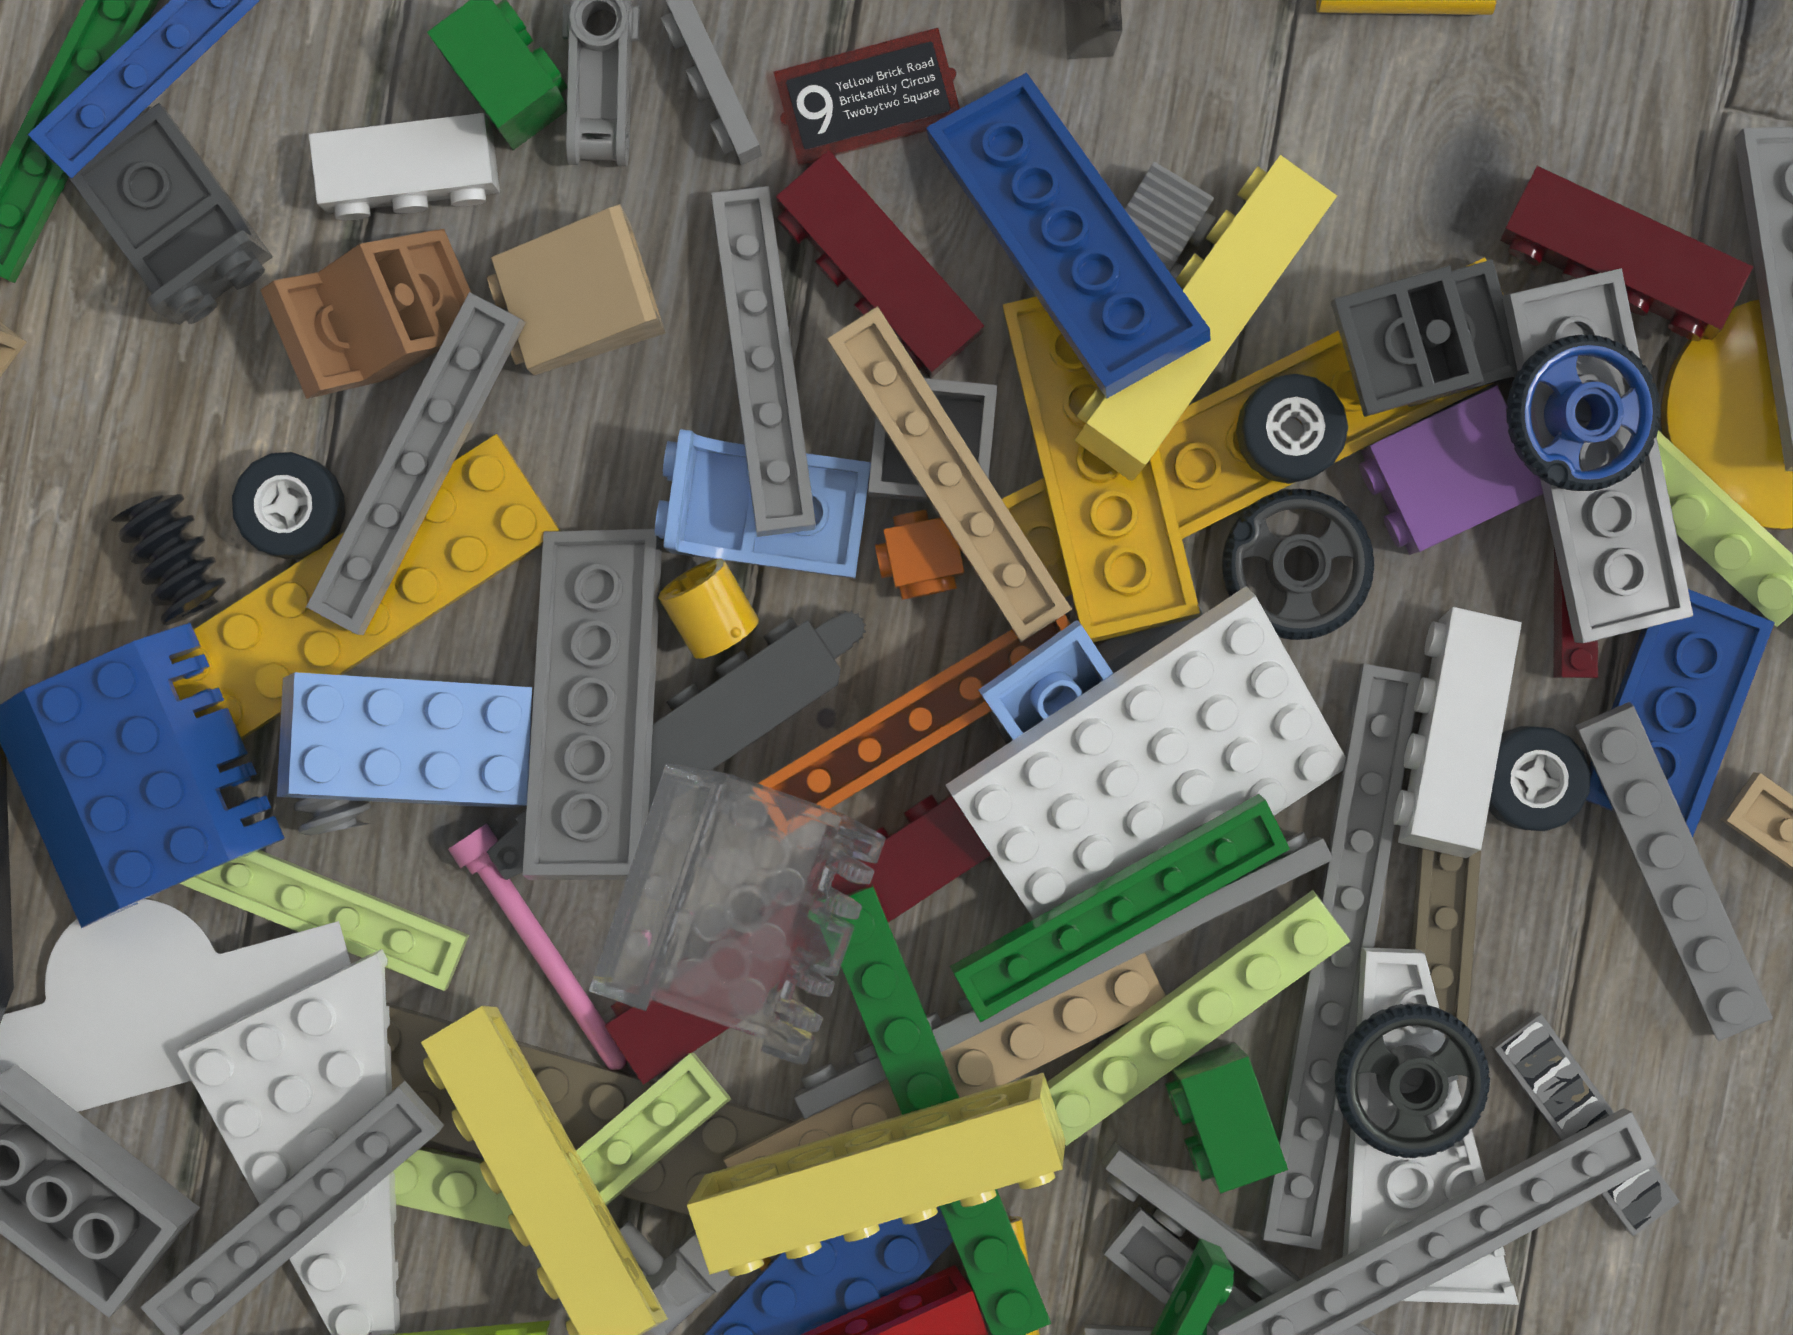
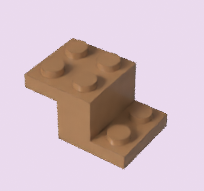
[260,229,471,399]

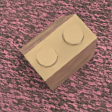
[487,204,666,376]

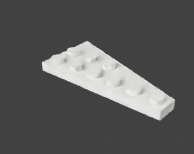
[1343,947,1519,1305]

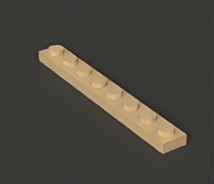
[723,952,1166,1168]

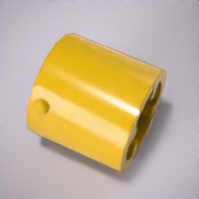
[658,558,759,659]

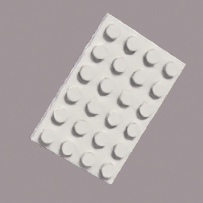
[945,586,1346,919]

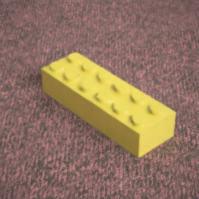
[687,1072,1066,1276]

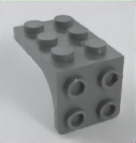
[69,103,273,325]

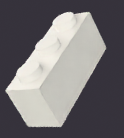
[309,113,500,220]

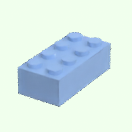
[277,672,532,808]

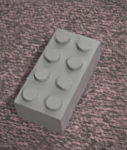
[0,1064,200,1318]

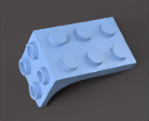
[655,429,871,579]

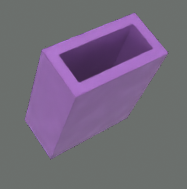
[1359,386,1543,555]

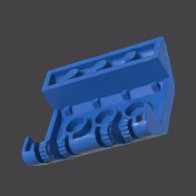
[0,623,285,928]

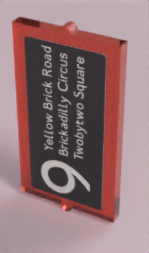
[774,28,960,166]

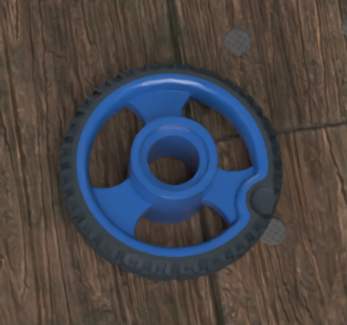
[1506,335,1661,491]

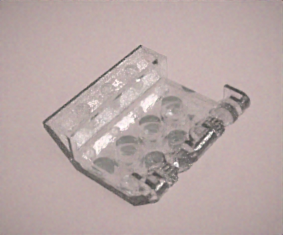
[589,763,886,1064]

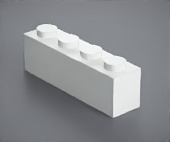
[1393,607,1522,858]

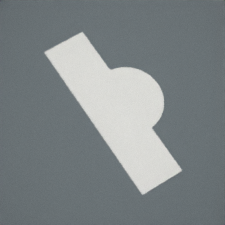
[0,899,351,1112]

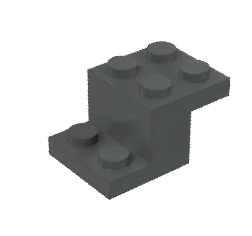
[1331,259,1518,417]

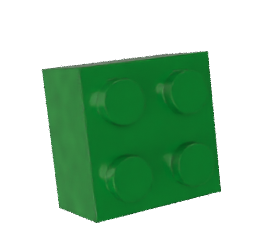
[427,0,567,151]
[1164,1042,1288,1194]

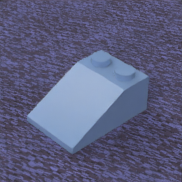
[978,620,1114,741]

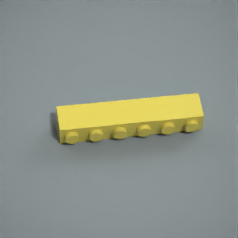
[1074,155,1337,482]
[421,1006,668,1335]

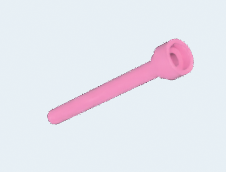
[448,824,627,1070]

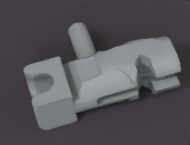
[619,1220,736,1335]

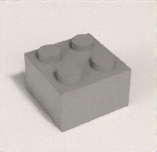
[868,378,997,503]

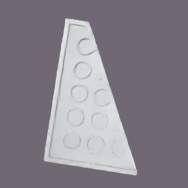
[177,949,400,1335]

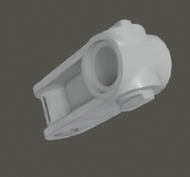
[562,0,640,166]

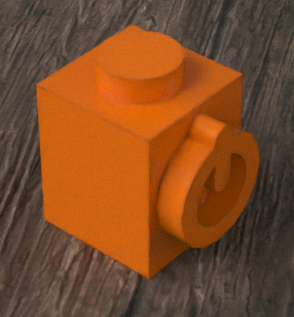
[875,510,965,600]

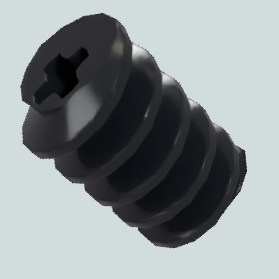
[111,494,226,625]

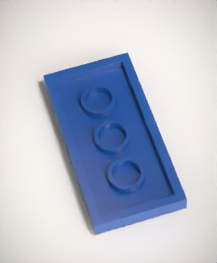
[1586,589,1775,837]

